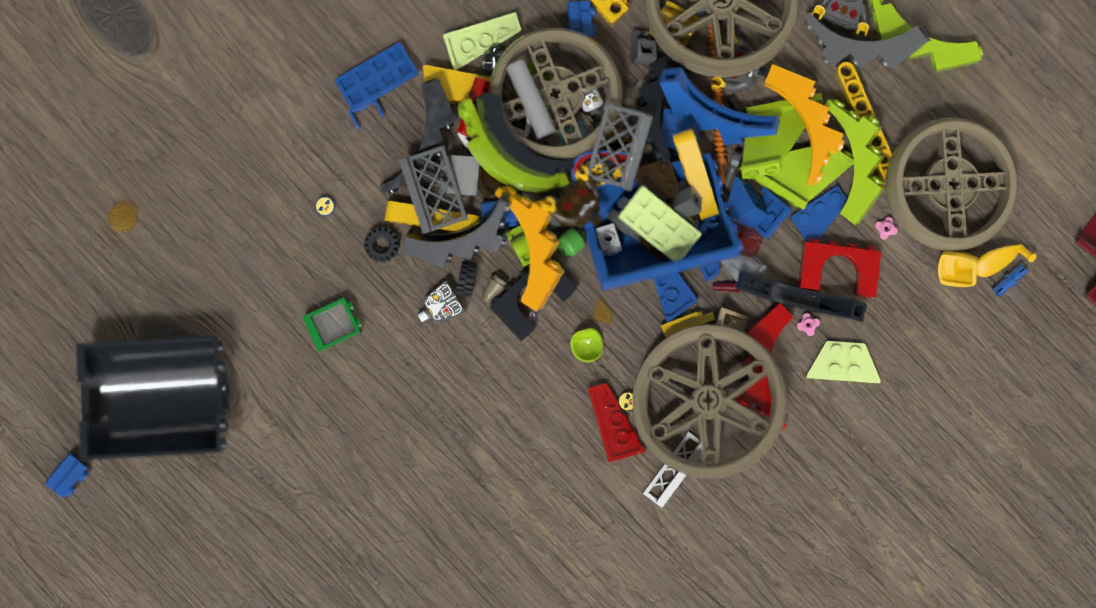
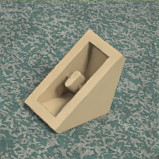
[716,308,748,332]

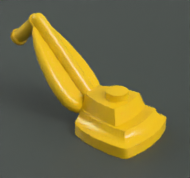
[938,244,1036,287]

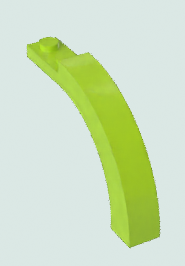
[458,99,570,193]

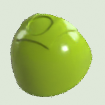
[570,328,603,362]

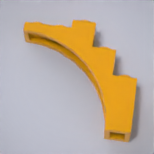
[764,64,845,187]
[495,186,565,311]

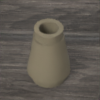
[481,274,507,304]

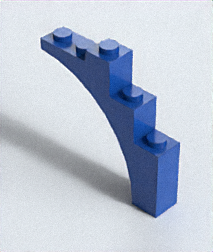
[660,68,780,145]

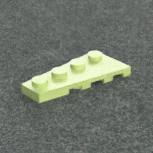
[443,12,521,71]

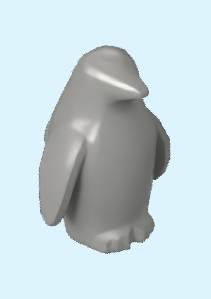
[721,253,767,281]

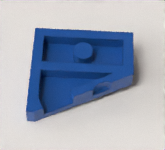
[753,187,792,239]

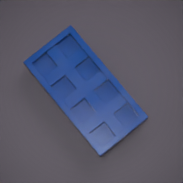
[334,42,419,113]

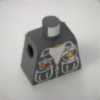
[417,281,466,324]

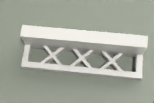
[643,432,702,507]

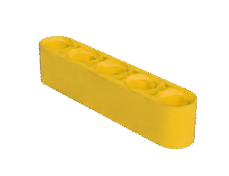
[673,129,719,220]
[384,201,479,232]

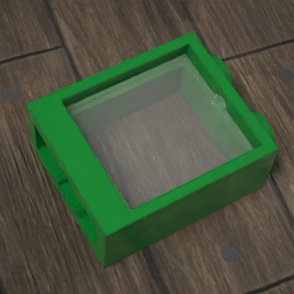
[302,298,363,353]

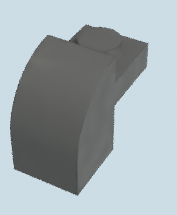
[629,30,657,66]
[672,186,702,230]

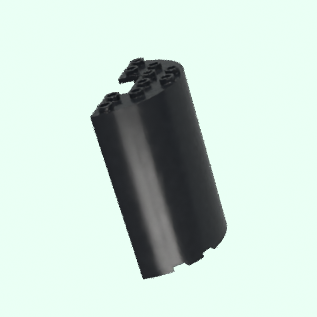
[76,336,230,460]

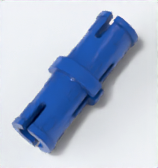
[992,263,1028,297]

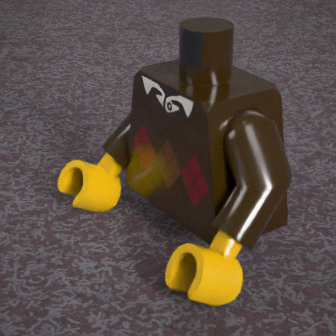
[541,166,602,228]

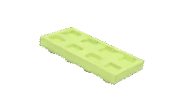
[617,186,701,262]

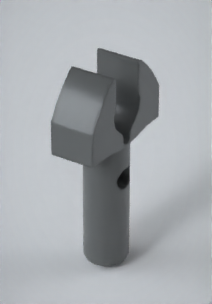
[723,151,742,187]

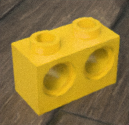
[588,0,629,27]

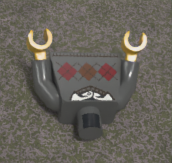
[811,0,869,36]
[711,34,769,92]

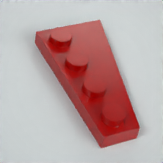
[587,383,646,463]

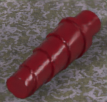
[712,282,740,293]

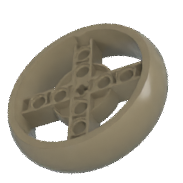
[488,27,623,161]
[886,117,1018,251]

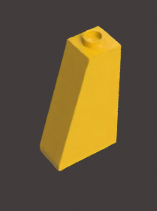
[423,65,490,104]

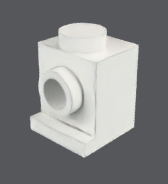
[595,223,622,256]

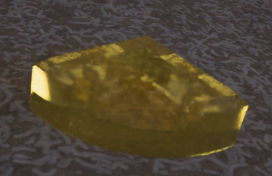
[592,300,611,324]

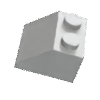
[438,155,480,197]

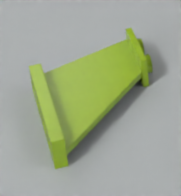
[741,93,823,179]
[737,147,854,210]

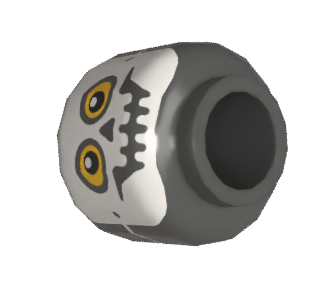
[580,89,604,115]

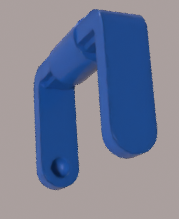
[349,100,385,130]

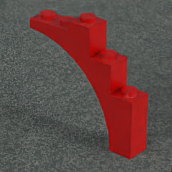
[736,303,793,431]

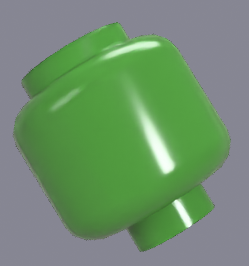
[557,228,585,257]

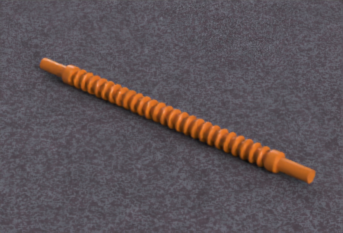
[708,20,727,184]

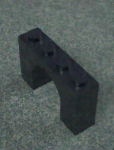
[490,260,577,342]

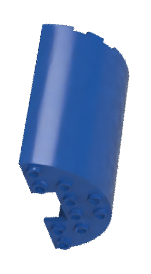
[584,153,743,291]

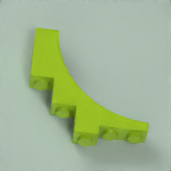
[824,99,886,225]

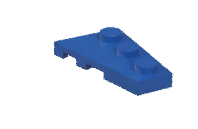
[790,186,847,242]
[653,272,698,323]

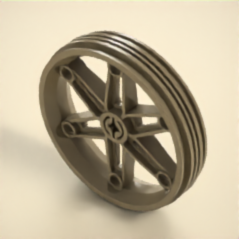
[645,0,798,77]
[632,325,787,479]

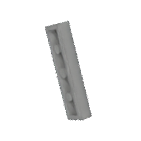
[506,60,556,139]

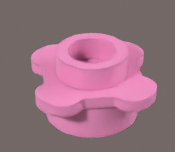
[875,217,898,239]
[797,313,820,336]

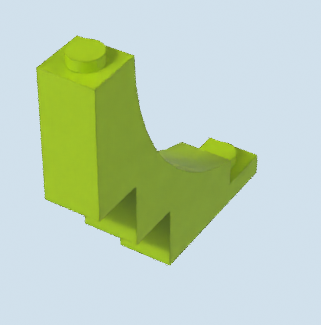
[869,0,983,73]

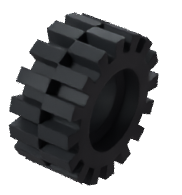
[364,227,399,263]
[456,261,477,297]

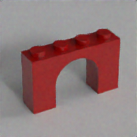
[797,239,881,298]

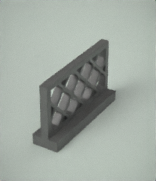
[587,103,652,191]
[399,146,468,234]

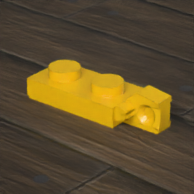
[661,311,715,338]

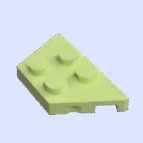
[806,341,881,383]

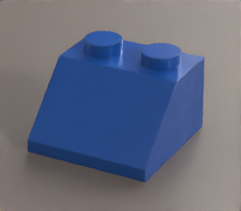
[661,109,700,151]
[727,177,768,228]

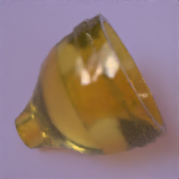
[108,204,137,233]

